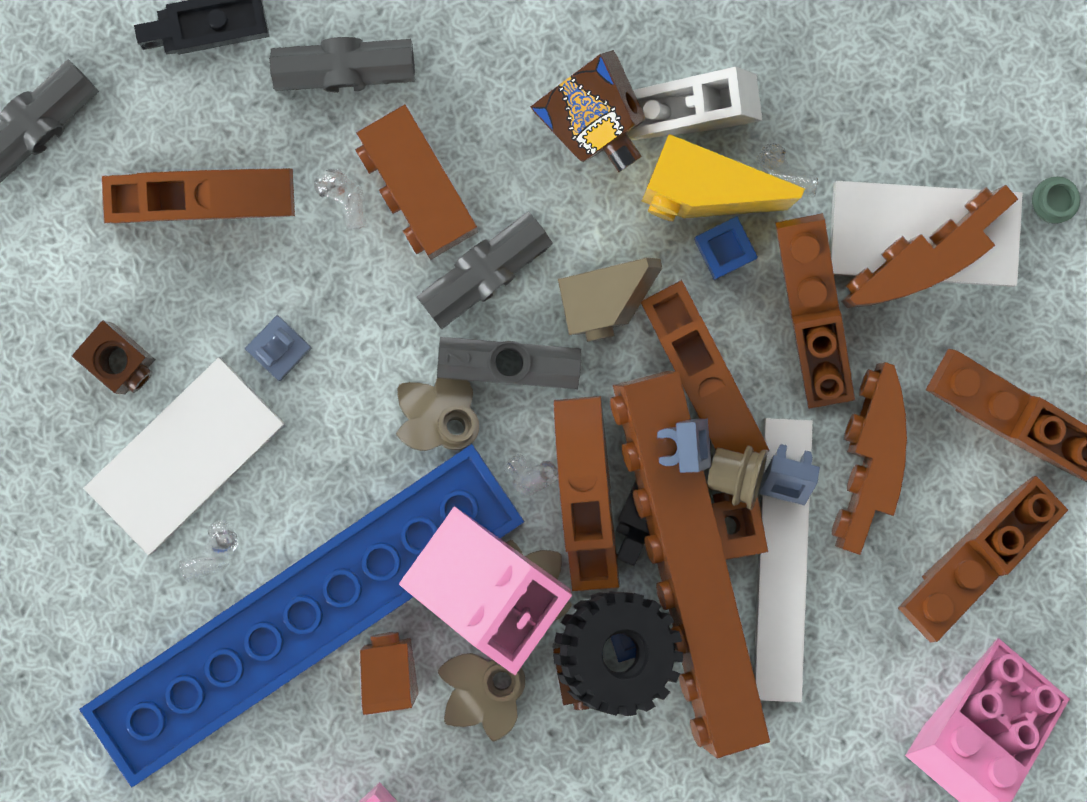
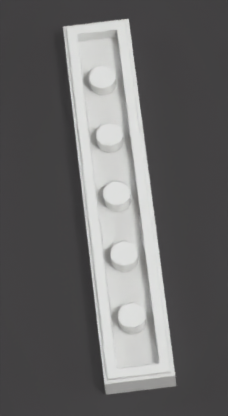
[754,418,813,702]

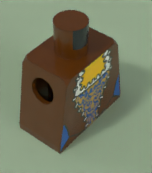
[530,50,645,172]

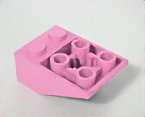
[399,506,572,675]
[905,638,1070,802]

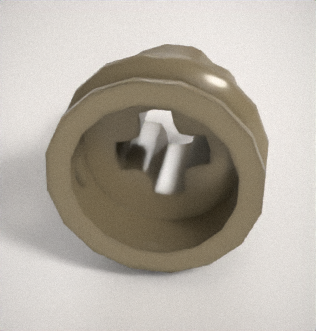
[707,445,768,510]

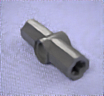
[269,37,415,93]
[0,59,99,183]
[417,211,553,330]
[437,337,581,390]

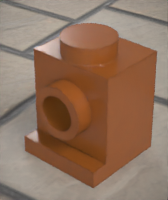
[712,493,768,560]

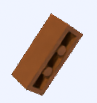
[355,104,478,260]

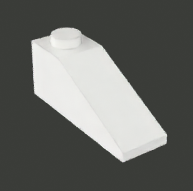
[627,67,762,140]

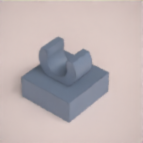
[244,315,312,381]
[657,418,711,473]
[759,444,820,505]

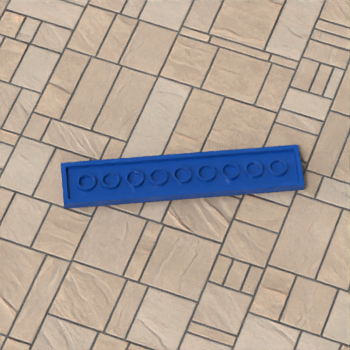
[79,444,525,788]

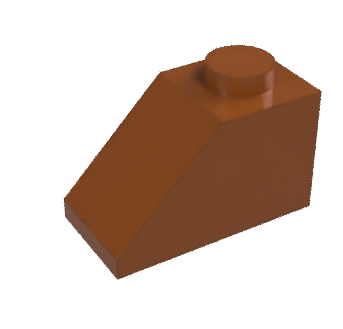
[360,632,419,715]

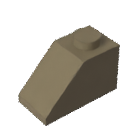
[558,258,662,342]

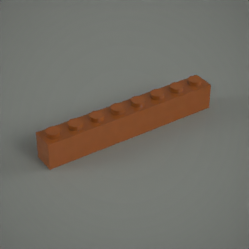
[610,371,770,759]

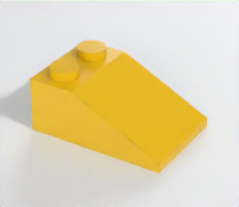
[642,134,805,222]

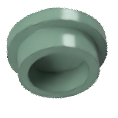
[1032,176,1080,224]

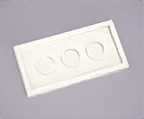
[830,181,1023,287]
[83,357,286,556]

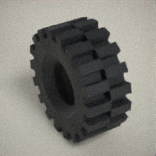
[553,591,683,716]

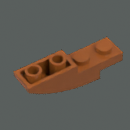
[102,168,295,223]
[841,185,1018,308]
[775,213,855,409]
[641,280,770,454]
[926,349,1087,482]
[832,362,907,555]
[554,396,620,591]
[898,476,1068,643]

